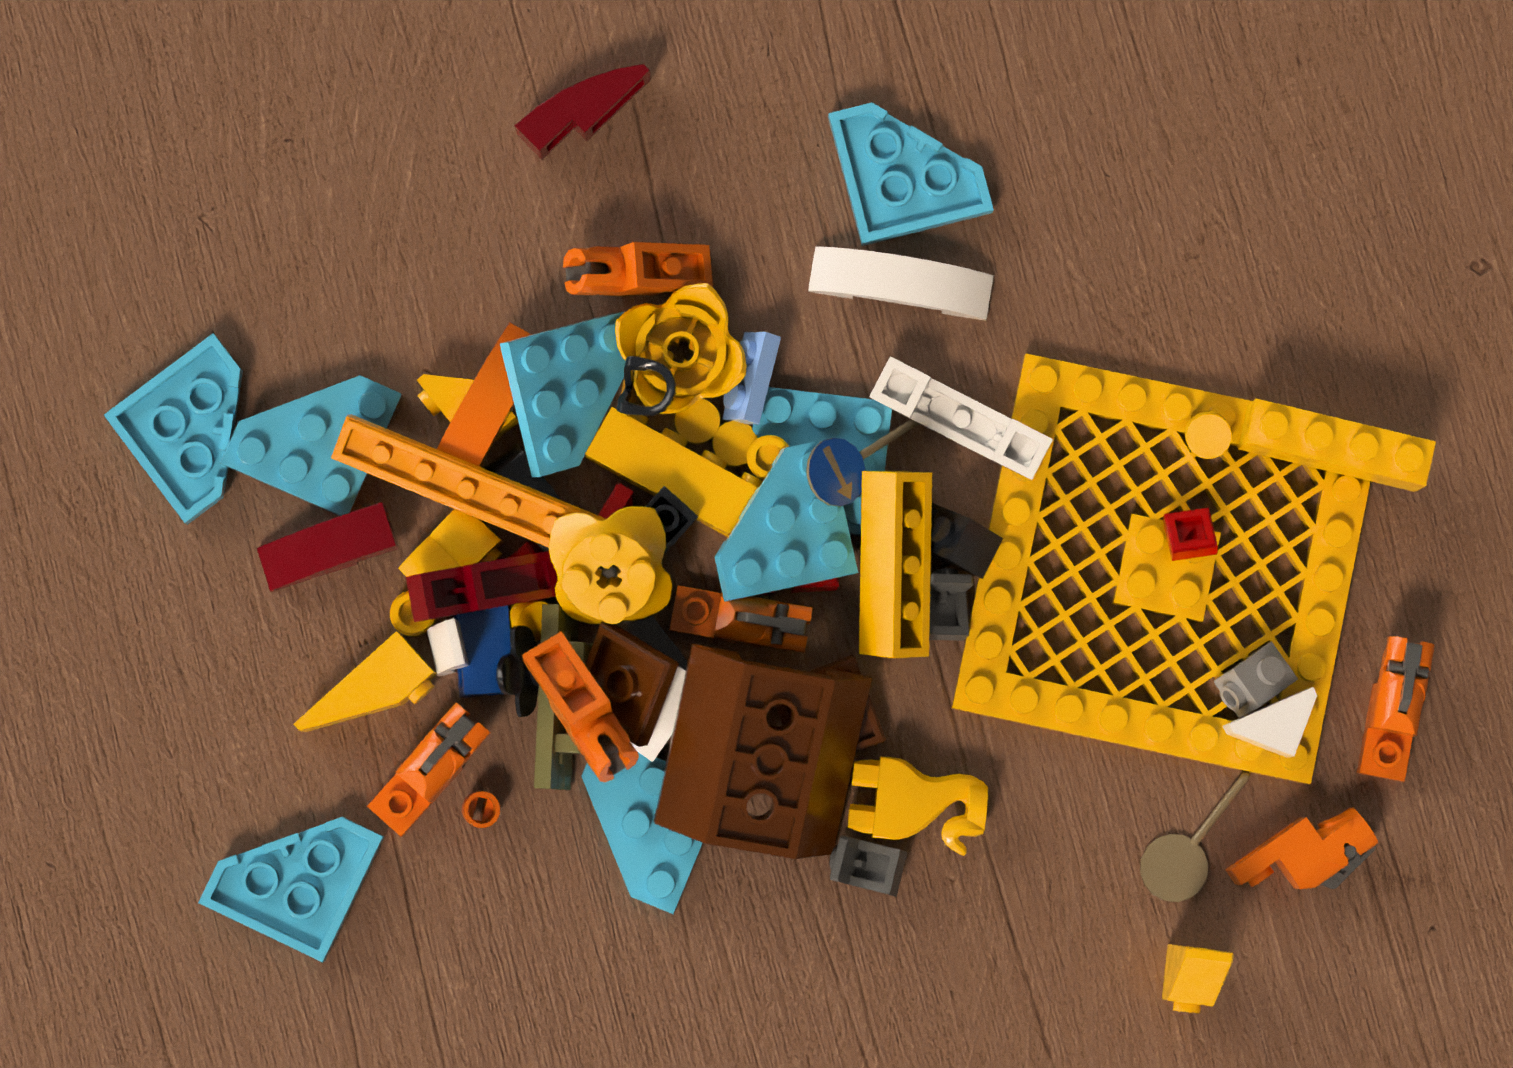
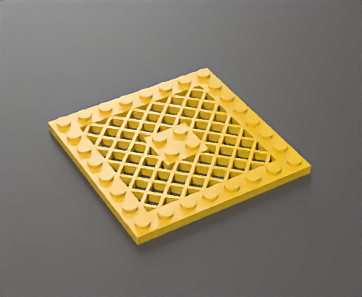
[951,353,1371,784]

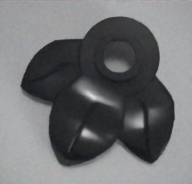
[496,625,539,717]

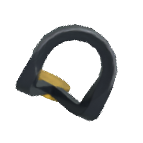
[617,356,676,416]

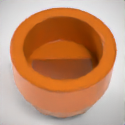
[462,791,500,828]

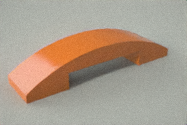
[437,323,532,468]

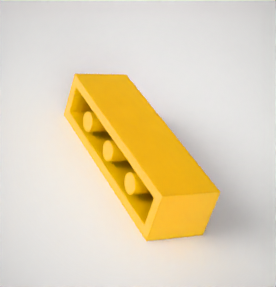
[1238,398,1436,492]
[585,407,763,537]
[859,471,932,658]

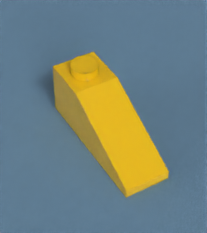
[294,631,437,732]
[1162,944,1233,1014]

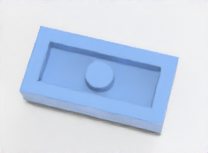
[722,332,781,425]

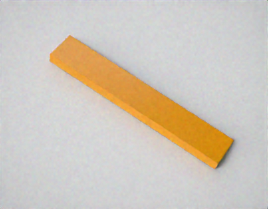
[331,414,604,547]

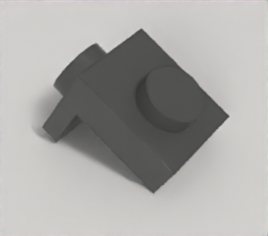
[929,568,973,641]
[829,835,908,897]

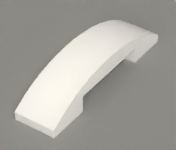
[808,246,994,321]
[869,356,1053,480]

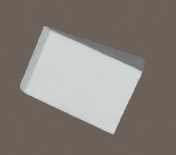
[1223,687,1317,758]

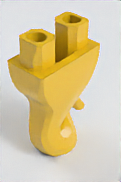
[847,756,988,856]

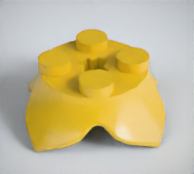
[615,283,747,414]
[549,506,672,624]

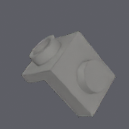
[1214,641,1298,718]

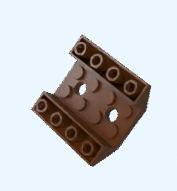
[654,644,872,859]

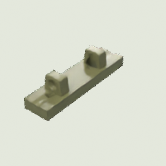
[534,604,593,790]

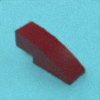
[514,64,651,160]
[257,502,399,592]
[406,551,558,622]

